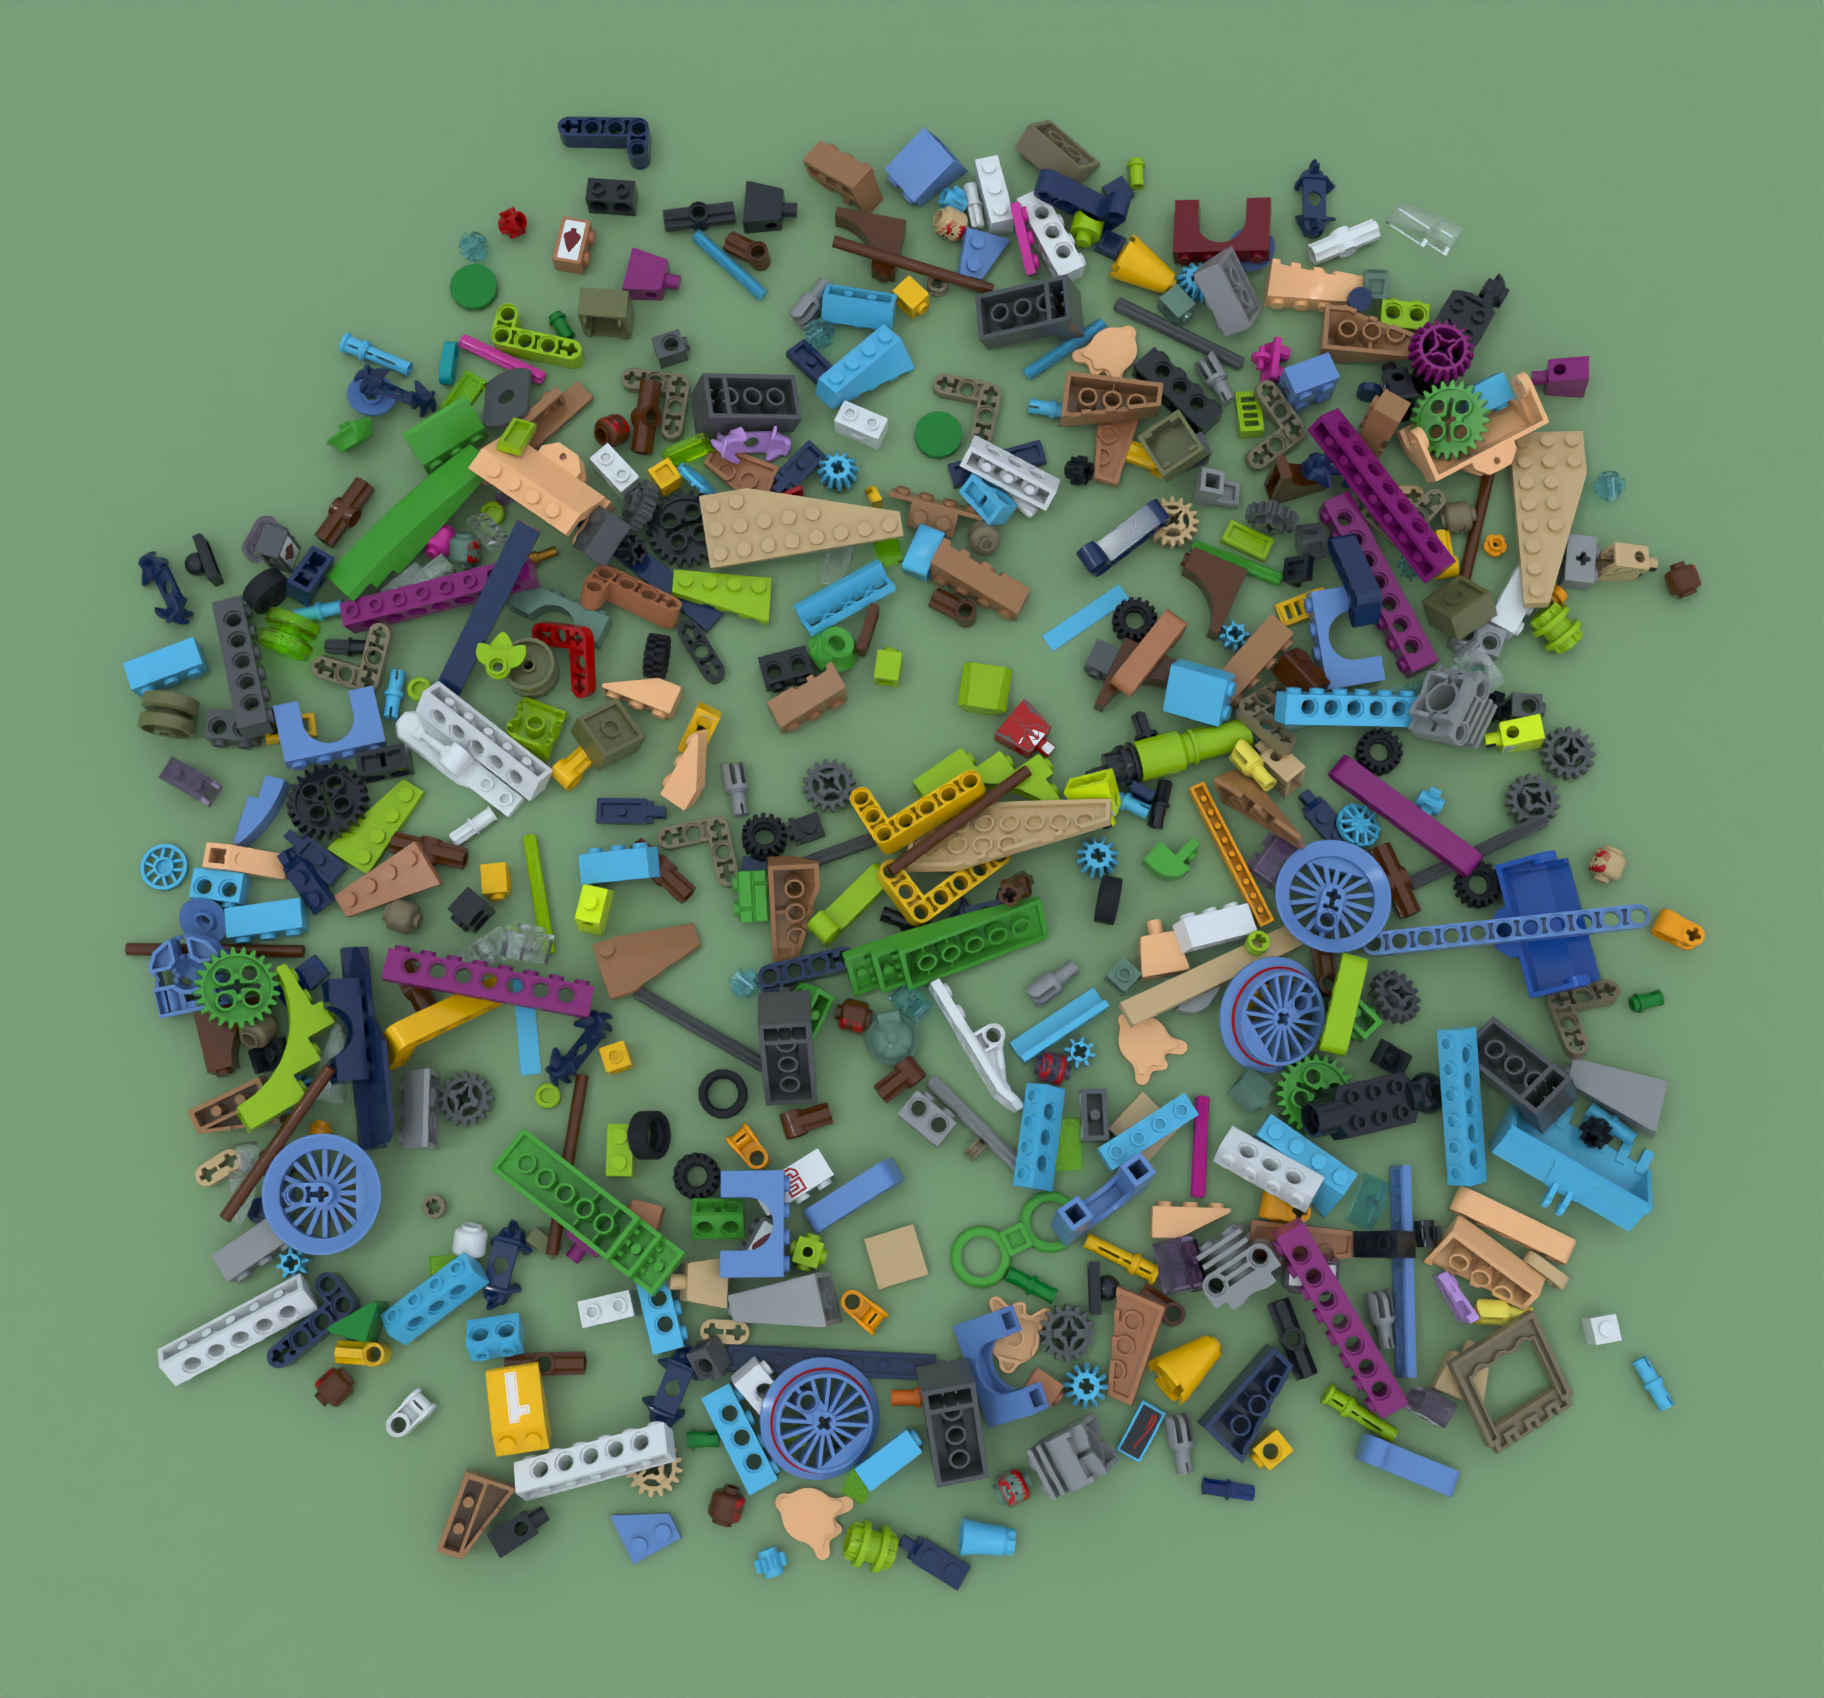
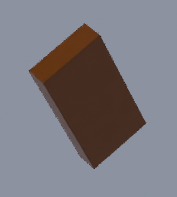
[856,603,880,657]

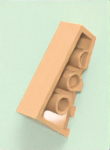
[1264,258,1364,313]
[1423,1214,1546,1310]

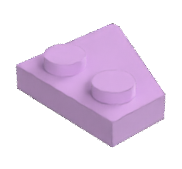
[1432,1271,1480,1324]

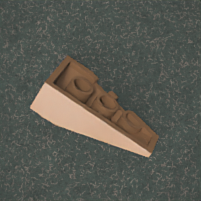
[1318,304,1415,363]
[1213,769,1305,851]
[768,856,820,962]
[592,923,701,1000]

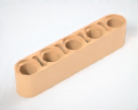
[1449,1186,1576,1265]

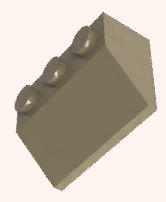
[1015,120,1101,184]

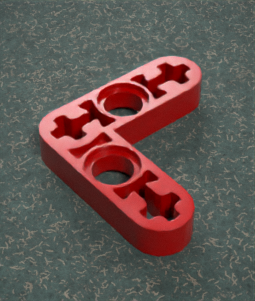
[532,621,596,698]

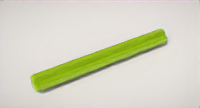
[523,834,556,956]

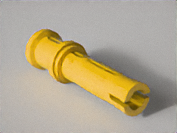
[1083,1233,1162,1285]

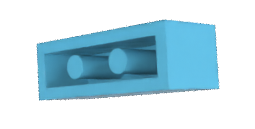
[821,283,897,330]
[123,637,210,696]
[578,842,660,885]
[224,898,309,945]

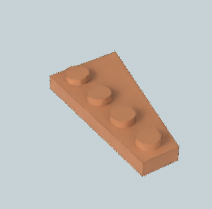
[1094,419,1139,488]
[334,841,444,917]
[1248,1219,1353,1266]
[1107,1286,1168,1406]

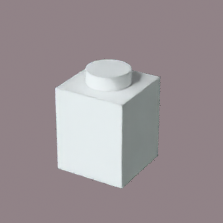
[1581,1314,1622,1345]

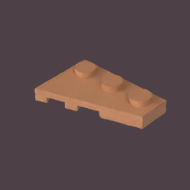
[704,445,780,491]

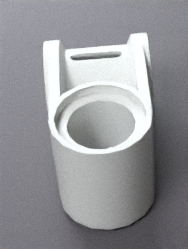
[386,1387,437,1437]

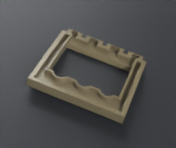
[1446,1310,1573,1454]

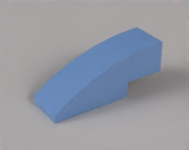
[233,775,291,848]

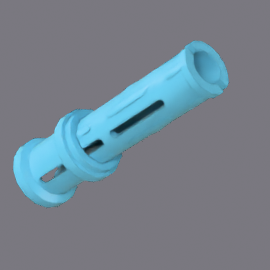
[339,332,413,377]

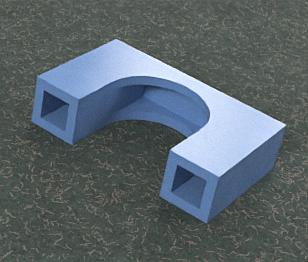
[1304,586,1385,690]
[273,686,387,770]
[1050,1151,1157,1247]
[720,1170,790,1278]
[953,1305,1049,1428]

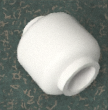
[452,1222,488,1260]

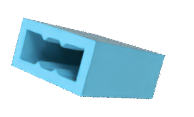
[1162,659,1237,727]
[855,1427,924,1492]

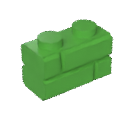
[732,869,771,922]

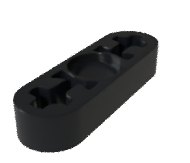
[678,619,725,684]

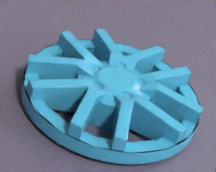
[677,462,716,495]
[1336,803,1381,848]
[140,844,189,891]

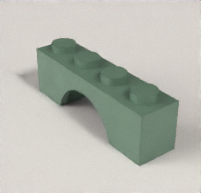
[508,583,613,650]

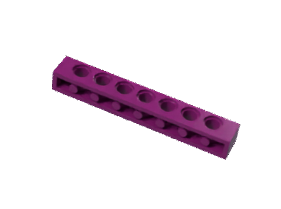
[1307,408,1456,584]
[1319,491,1439,679]
[339,557,540,634]
[382,945,594,1019]
[1272,1217,1410,1419]

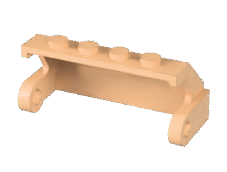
[1396,372,1549,483]
[468,437,616,544]

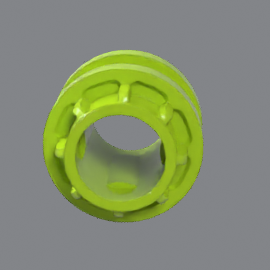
[1530,602,1583,654]
[842,1519,899,1573]

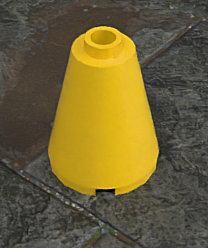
[1108,234,1177,294]
[1148,1335,1222,1405]

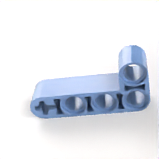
[803,1157,905,1234]
[1354,1433,1460,1497]

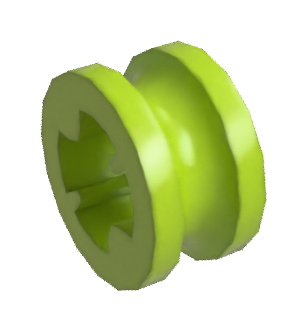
[1245,930,1270,956]

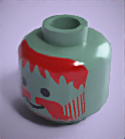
[449,531,481,568]
[992,1467,1033,1508]

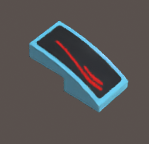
[1116,1399,1166,1463]

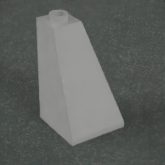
[1564,1059,1668,1139]
[727,1271,842,1327]

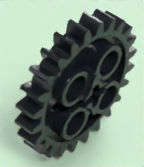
[646,490,709,568]
[286,763,370,841]

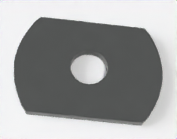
[483,368,532,429]

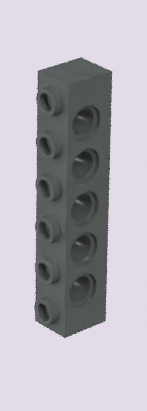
[212,595,276,740]

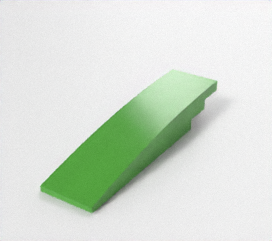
[326,444,484,601]
[842,896,1049,997]
[491,1128,687,1297]

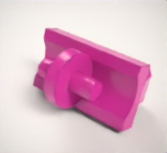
[1251,336,1291,383]

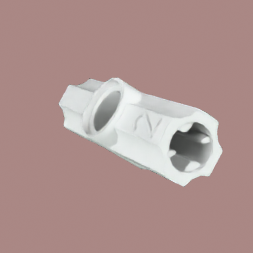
[1307,219,1381,265]

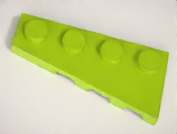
[672,569,772,626]
[326,779,426,874]

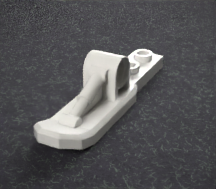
[395,711,525,818]
[928,978,1023,1113]

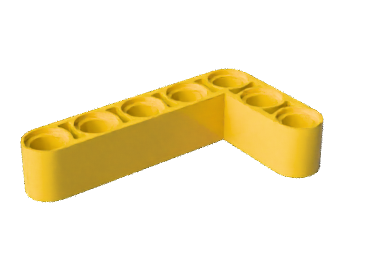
[850,770,986,854]
[876,855,1011,927]
[383,977,503,1071]

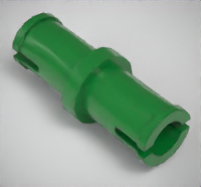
[1005,1266,1059,1304]

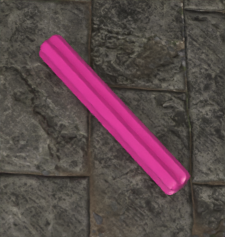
[459,334,546,385]
[1191,1095,1210,1198]

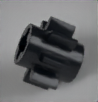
[1064,455,1094,486]
[617,535,648,566]
[1488,691,1511,722]
[1579,1116,1613,1150]
[1413,1220,1442,1248]

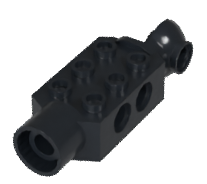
[1410,273,1510,396]

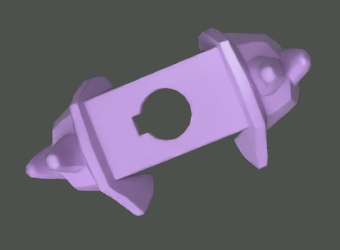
[711,426,792,464]

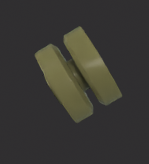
[500,637,560,699]
[137,690,200,739]

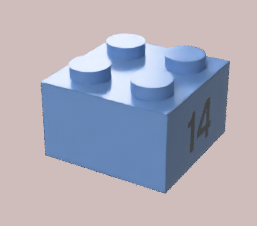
[1277,352,1340,412]

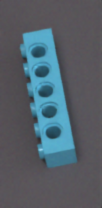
[1274,687,1418,727]
[1437,1027,1487,1186]

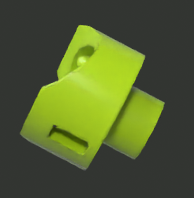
[1069,211,1105,248]

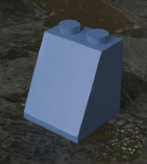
[884,127,968,207]

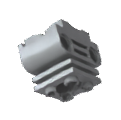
[1408,665,1498,749]
[1196,1222,1284,1311]
[1026,1412,1119,1501]

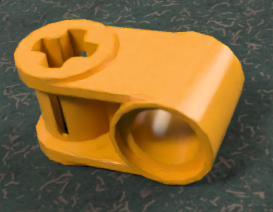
[1650,909,1705,950]
[725,1122,771,1170]
[1258,1191,1311,1223]
[841,1289,890,1336]

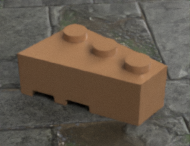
[803,140,883,213]
[1359,389,1411,459]
[767,662,847,734]
[187,1075,286,1134]
[436,1468,515,1560]

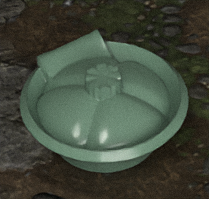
[866,1009,919,1065]

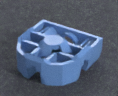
[148,932,239,1019]

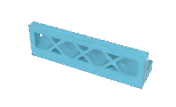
[793,559,897,637]
[1009,987,1110,1065]

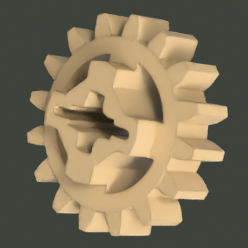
[1152,496,1199,550]
[626,1441,684,1497]

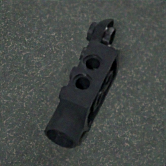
[1301,1072,1442,1140]

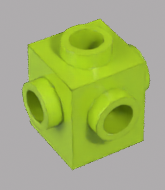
[789,1233,828,1272]

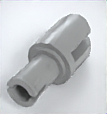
[789,277,830,330]
[1193,351,1236,406]
[720,761,749,817]
[1026,959,1080,1008]
[1365,1288,1396,1350]
[1164,1412,1195,1475]

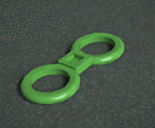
[950,1191,1074,1288]

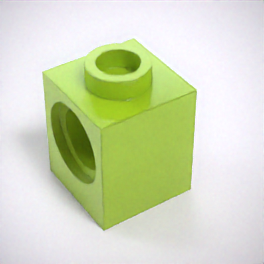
[874,647,902,687]

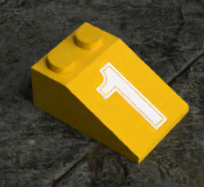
[485,1362,552,1457]

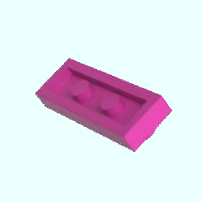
[1010,202,1041,277]

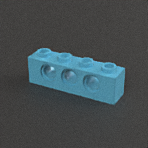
[1013,1083,1066,1192]
[1095,1093,1199,1172]
[380,1252,490,1346]
[636,1273,689,1355]
[701,1382,781,1495]

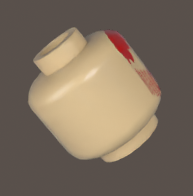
[933,206,969,242]
[1588,845,1627,884]

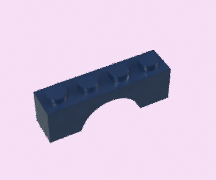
[322,977,371,1085]

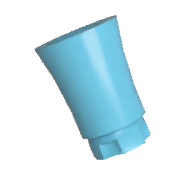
[958,1517,1016,1556]

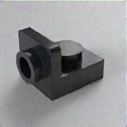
[1282,554,1314,588]
[786,812,826,846]
[248,1037,287,1074]
[1370,1038,1412,1074]

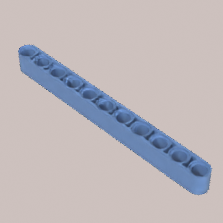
[1363,904,1651,957]

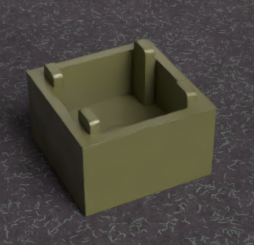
[578,287,635,340]
[1137,409,1208,482]
[1422,575,1497,641]
[571,698,645,771]

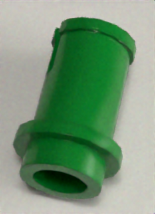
[549,311,575,339]
[1628,989,1664,1013]
[687,1429,719,1451]

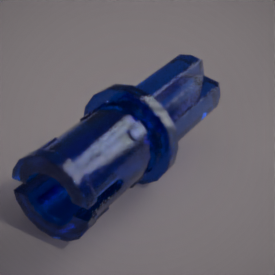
[1201,1477,1255,1501]

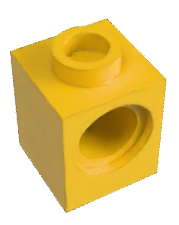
[892,275,929,320]
[648,457,682,498]
[480,862,512,901]
[599,1040,635,1076]
[1249,1428,1294,1471]

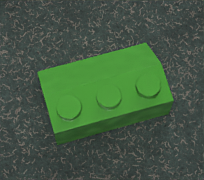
[402,395,489,474]

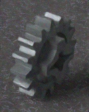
[622,479,659,532]
[1245,500,1299,535]
[1539,726,1596,781]
[803,759,856,813]
[1504,773,1561,823]
[1368,970,1421,1024]
[437,1071,495,1128]
[1038,1303,1096,1362]

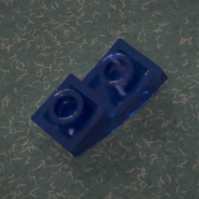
[273,955,331,1007]

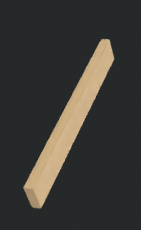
[1118,926,1303,1027]

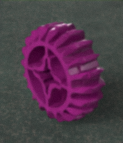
[1407,319,1474,385]

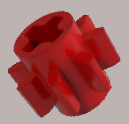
[498,207,527,239]

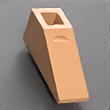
[601,678,684,720]
[660,729,707,811]
[202,842,286,880]
[1150,1201,1231,1239]

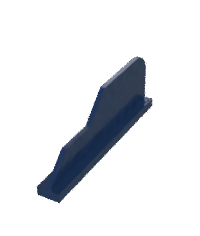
[340,946,394,1150]

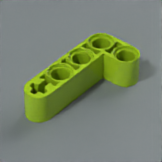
[491,303,585,369]
[807,862,893,948]
[1317,952,1368,1057]

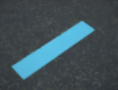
[1042,584,1129,651]
[513,980,541,1076]

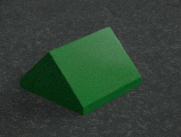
[327,1301,389,1343]

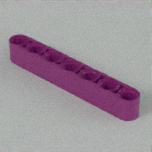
[1328,754,1483,878]

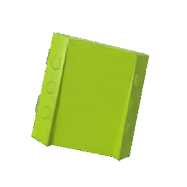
[957,662,1012,716]
[506,696,568,762]

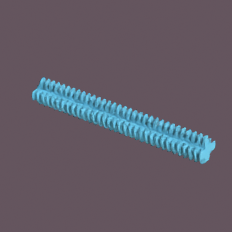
[692,229,768,301]
[1023,318,1107,381]

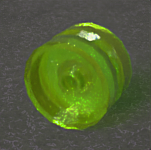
[256,607,321,661]

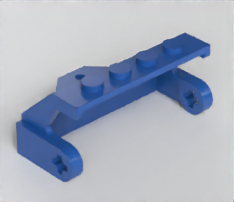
[1493,850,1601,999]

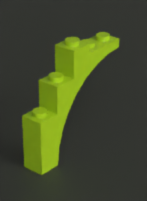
[913,748,1061,801]
[236,963,336,1134]

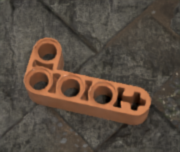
[580,565,682,629]
[1110,609,1188,698]

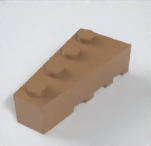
[1059,371,1164,427]
[930,537,1031,621]
[1222,614,1294,708]

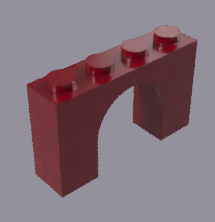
[1173,197,1272,265]

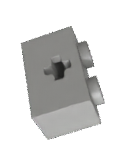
[1558,534,1600,591]

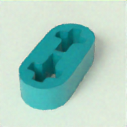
[439,341,459,386]

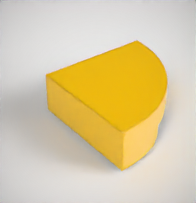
[865,485,882,509]

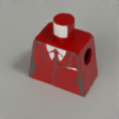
[994,698,1056,759]

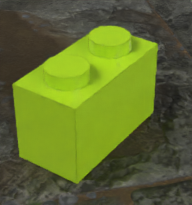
[606,1124,636,1178]

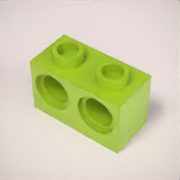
[1377,298,1430,334]

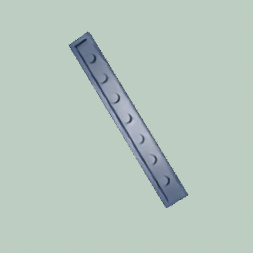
[1390,1165,1417,1378]

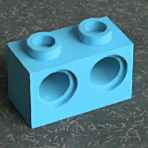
[959,474,1018,525]
[189,868,251,908]
[466,1312,525,1362]

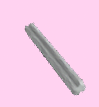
[927,1076,1017,1172]

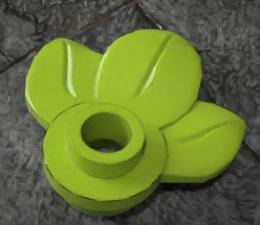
[476,631,527,680]

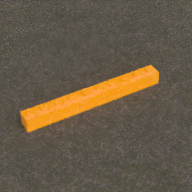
[1188,781,1274,929]

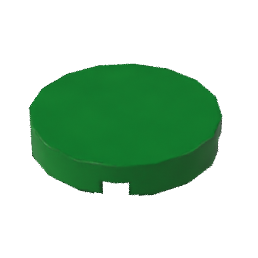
[450,264,498,311]
[914,411,962,460]

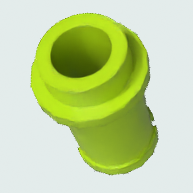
[1127,157,1146,190]

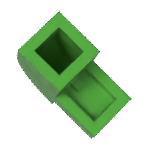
[1141,837,1200,881]

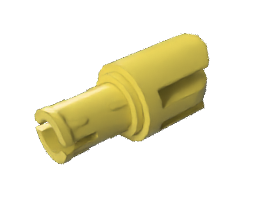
[1229,739,1277,792]
[1473,1299,1533,1326]

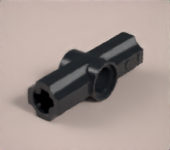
[663,201,736,232]
[1267,1297,1318,1381]

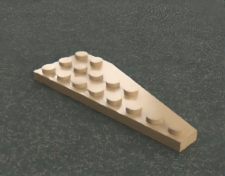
[1510,431,1587,608]
[699,488,904,570]
[906,798,1112,872]

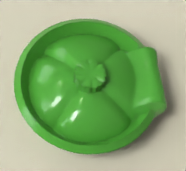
[326,416,373,453]
[808,626,858,672]

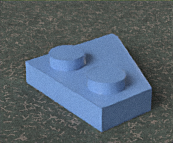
[957,227,1009,280]
[611,1513,682,1564]

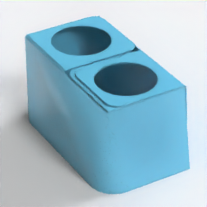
[902,523,946,582]

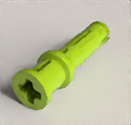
[1320,1383,1398,1443]

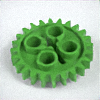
[1410,380,1492,461]
[193,947,280,1031]
[1273,1053,1352,1136]

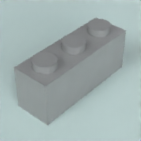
[211,1218,290,1283]

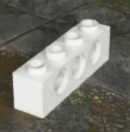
[1016,191,1086,281]
[960,435,1060,511]
[1213,1126,1325,1213]

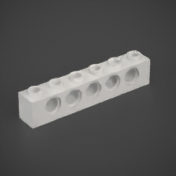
[415,681,553,801]
[157,1273,319,1386]
[514,1421,676,1501]

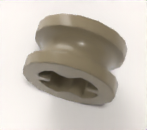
[927,277,948,297]
[963,1137,988,1162]
[422,1195,447,1219]

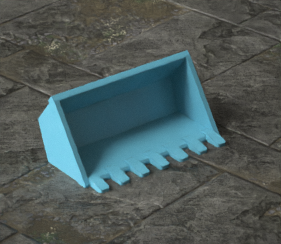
[1488,1102,1654,1232]

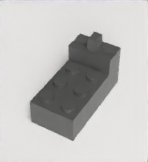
[975,274,1085,350]
[690,373,802,440]
[758,987,817,1106]
[1476,1016,1578,1134]
[916,1357,989,1488]

